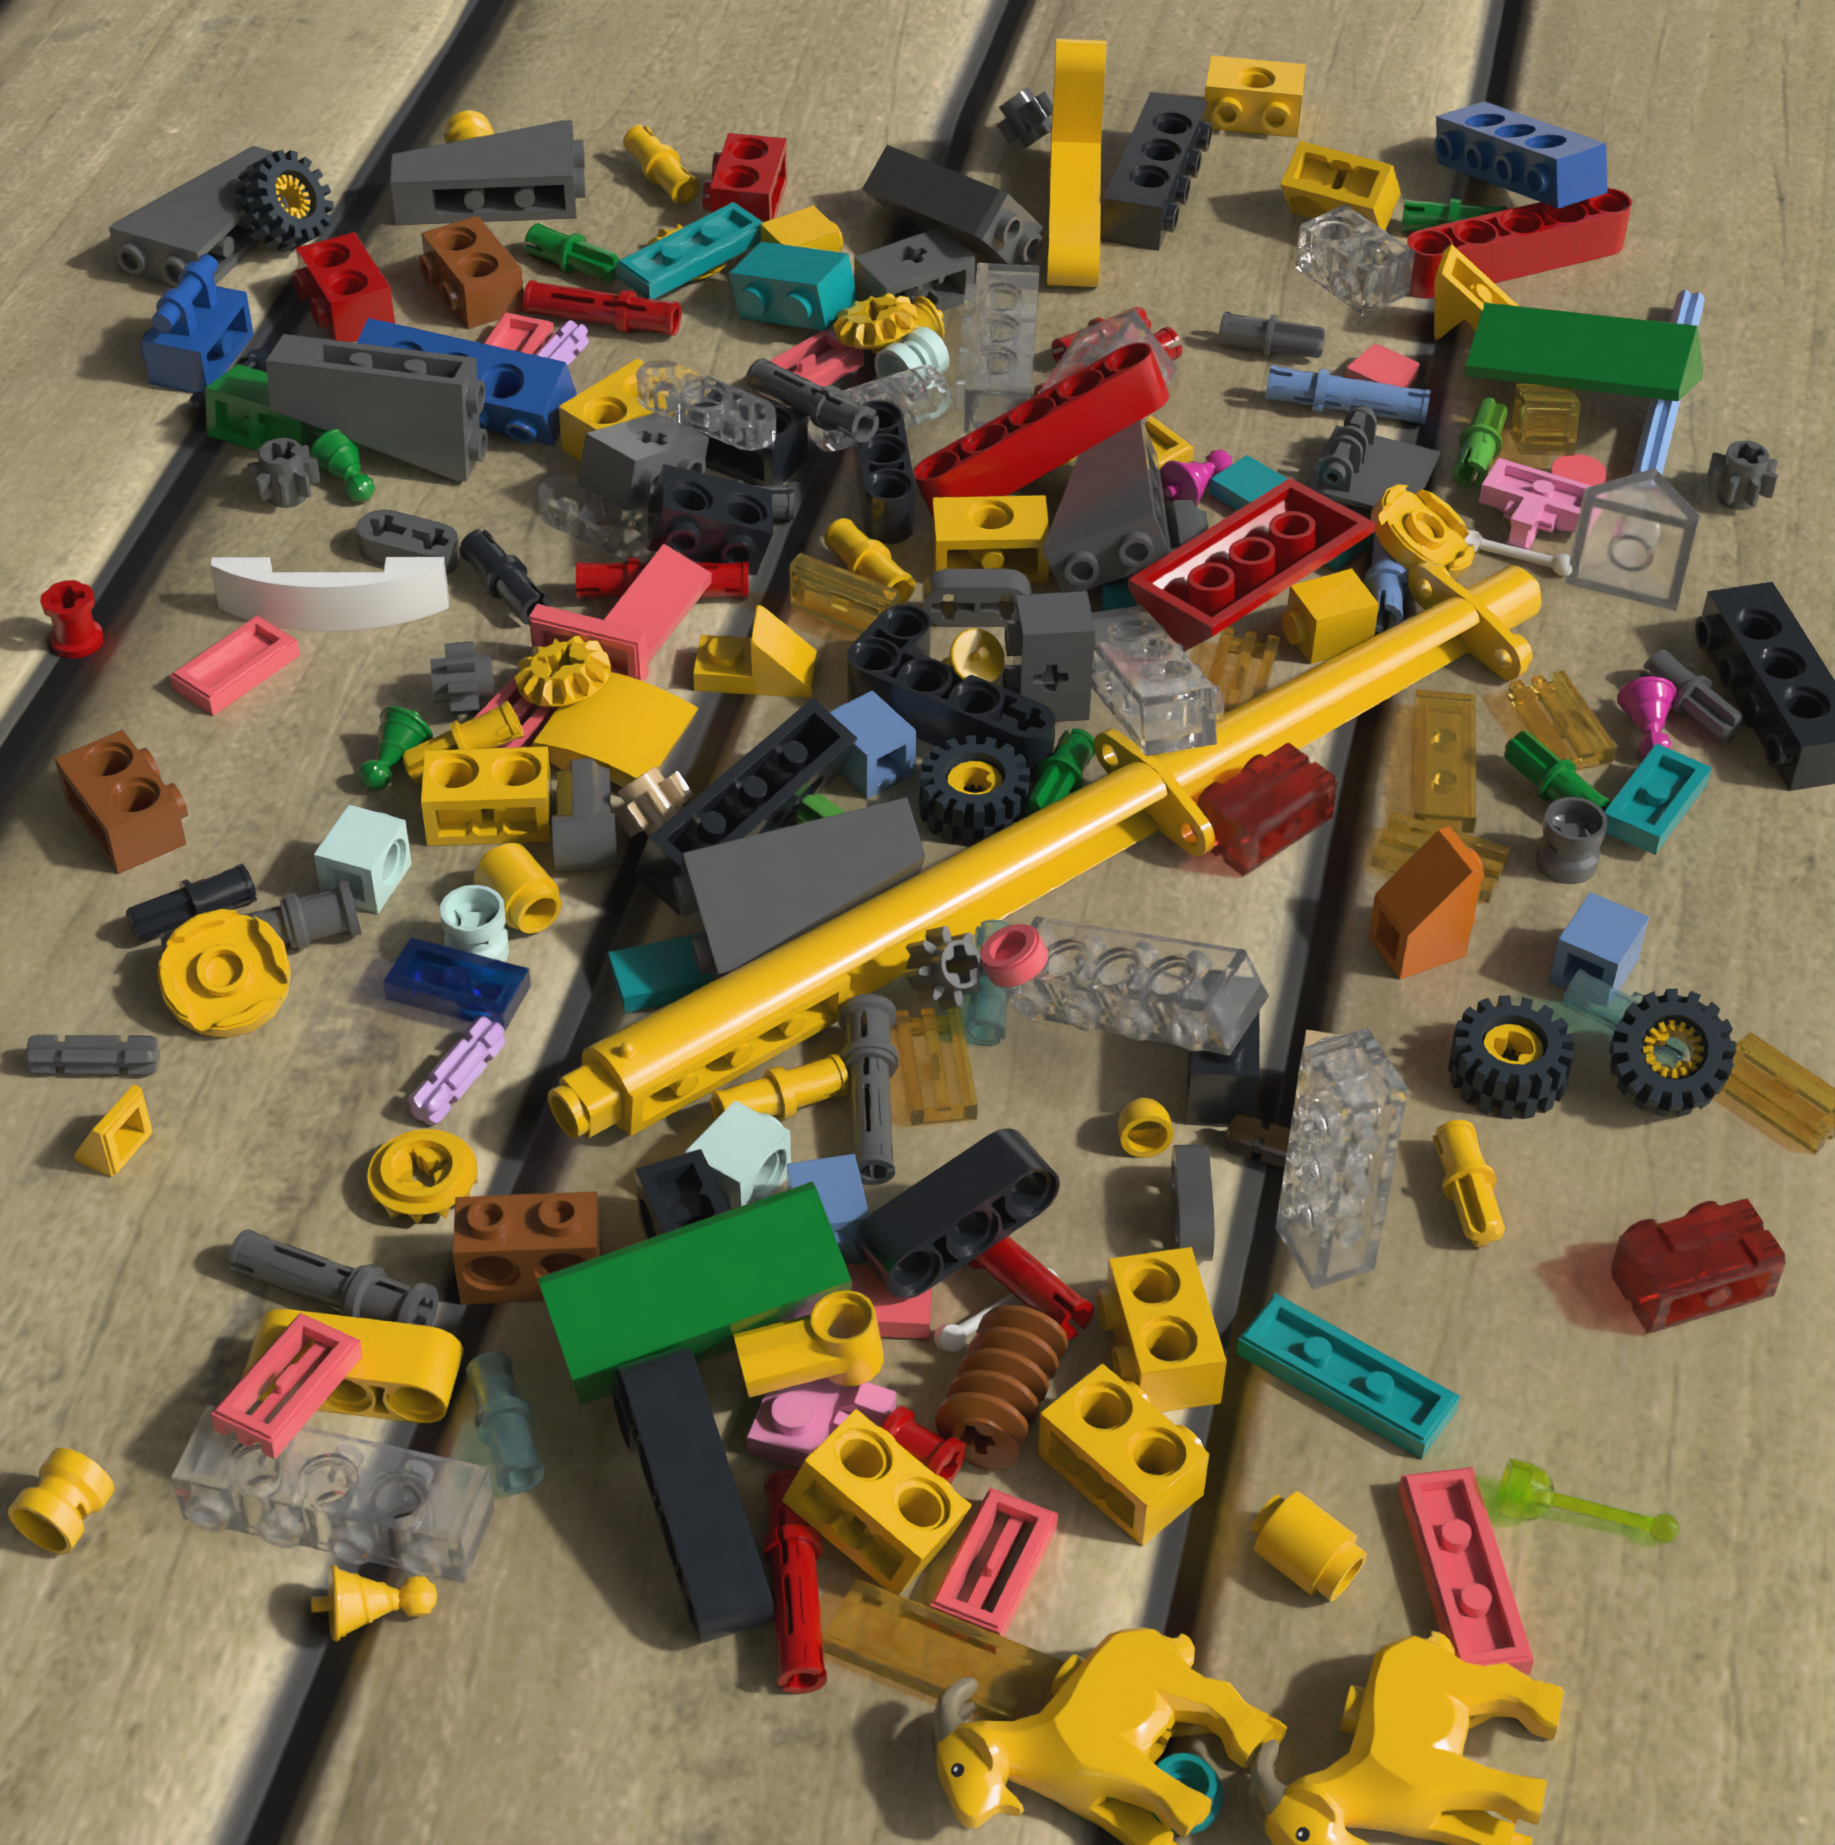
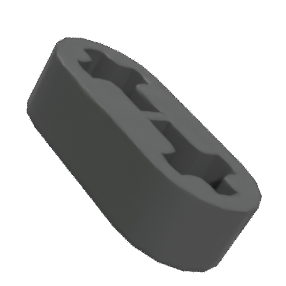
[357,509,461,574]
[922,569,1031,627]
[1171,1145,1215,1261]

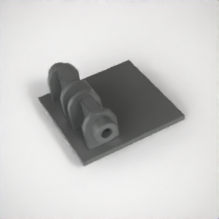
[1305,405,1440,510]

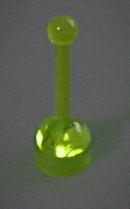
[1496,1457,1680,1543]

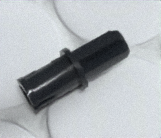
[126,864,257,941]

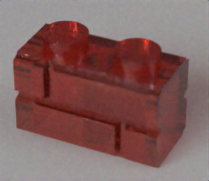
[1195,742,1338,877]
[1611,1198,1786,1333]

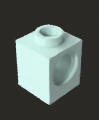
[314,805,412,914]
[685,1100,791,1210]

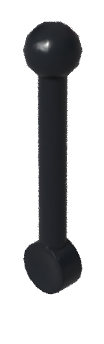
[189,349,269,413]

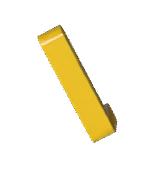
[1047,38,1106,287]

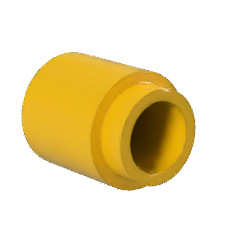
[474,843,562,934]
[1251,1491,1367,1602]

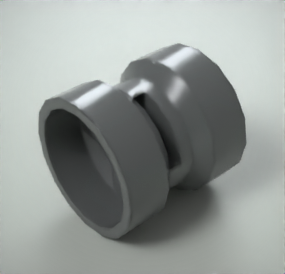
[1536,797,1607,884]

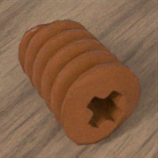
[935,1305,1069,1471]

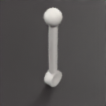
[1465,530,1574,576]
[934,1267,1058,1352]

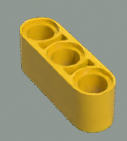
[241,1309,464,1423]

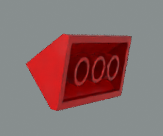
[1128,478,1375,659]

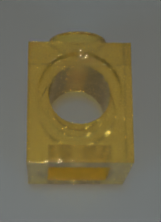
[1510,384,1581,456]

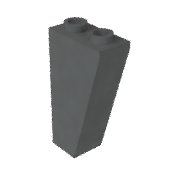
[390,120,586,225]
[862,145,1047,276]
[109,146,289,287]
[266,334,488,482]
[1044,419,1171,593]
[673,797,926,982]

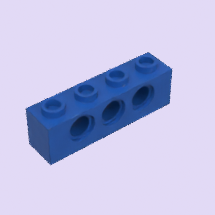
[1435,101,1607,209]
[356,318,577,446]

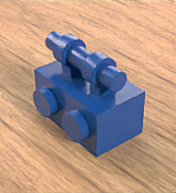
[140,254,254,393]

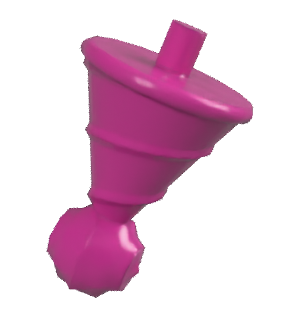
[1160,449,1233,507]
[1617,676,1676,759]

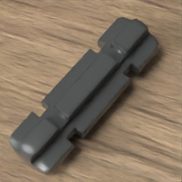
[25,1034,160,1075]

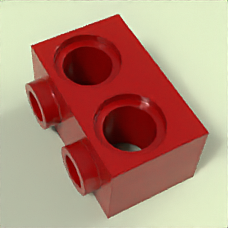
[702,133,788,222]
[292,232,395,342]

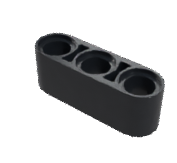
[854,400,914,544]
[854,1128,1060,1299]

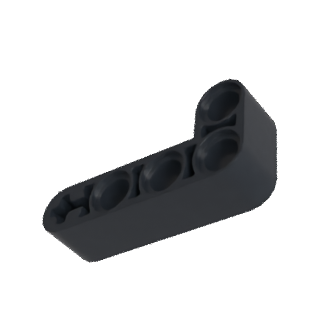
[847,604,1056,781]
[612,1345,775,1644]

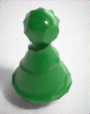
[310,429,376,503]
[358,706,433,791]

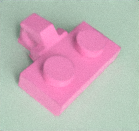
[1479,458,1605,550]
[747,1378,896,1468]

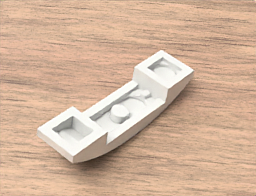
[210,557,449,631]

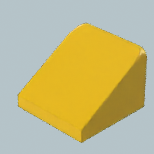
[74,1084,153,1177]

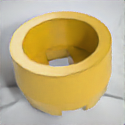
[1117,1097,1174,1158]

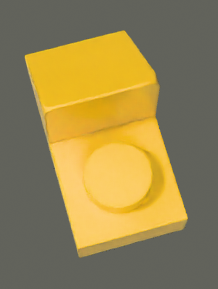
[1434,244,1519,340]
[693,605,817,698]

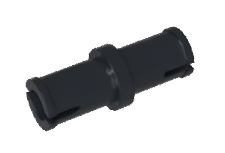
[459,529,552,625]

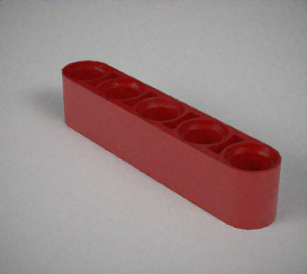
[1401,188,1632,299]
[913,342,1170,516]

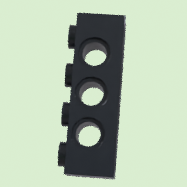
[1101,92,1213,251]
[1695,582,1835,791]
[634,698,858,915]

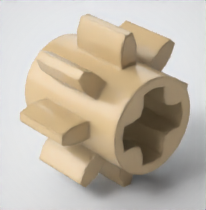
[615,766,694,838]

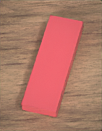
[1398,1467,1534,1675]

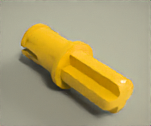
[403,701,525,783]
[1432,1119,1505,1247]

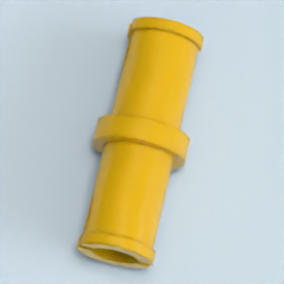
[623,124,699,205]
[824,518,915,606]
[710,1054,850,1120]

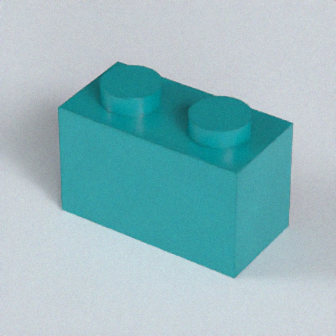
[729,242,858,331]

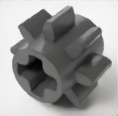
[996,86,1053,148]
[247,438,320,508]
[1707,441,1778,510]
[430,641,495,715]
[902,926,983,1010]

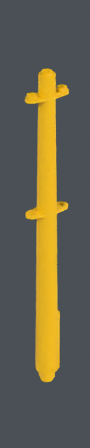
[548,562,1541,1139]

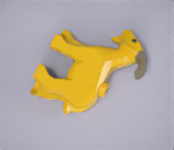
[932,1627,1287,1845]
[1246,1631,1564,1845]

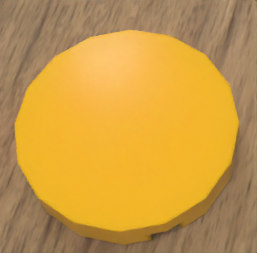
[1370,484,1475,580]
[157,909,292,1038]

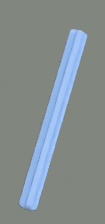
[1630,289,1705,493]

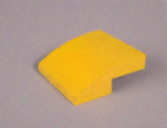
[531,672,699,788]

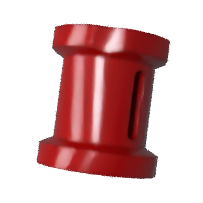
[40,580,104,659]
[881,1406,966,1485]

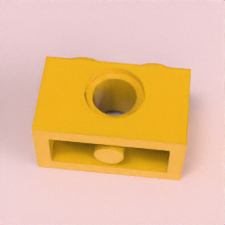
[1204,55,1307,137]
[932,495,1050,583]

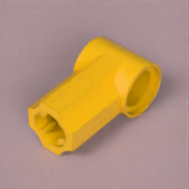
[733,1290,884,1398]

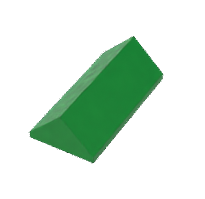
[1464,303,1703,401]
[537,1181,852,1405]

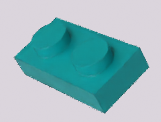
[1604,743,1712,855]

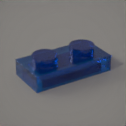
[383,937,531,1031]

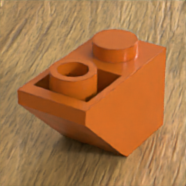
[1368,826,1484,979]

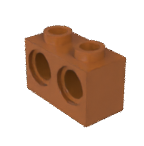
[418,216,524,329]
[55,730,188,874]
[453,1191,602,1305]

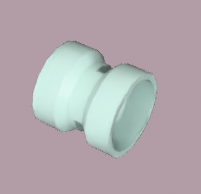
[875,326,949,398]
[440,885,509,975]

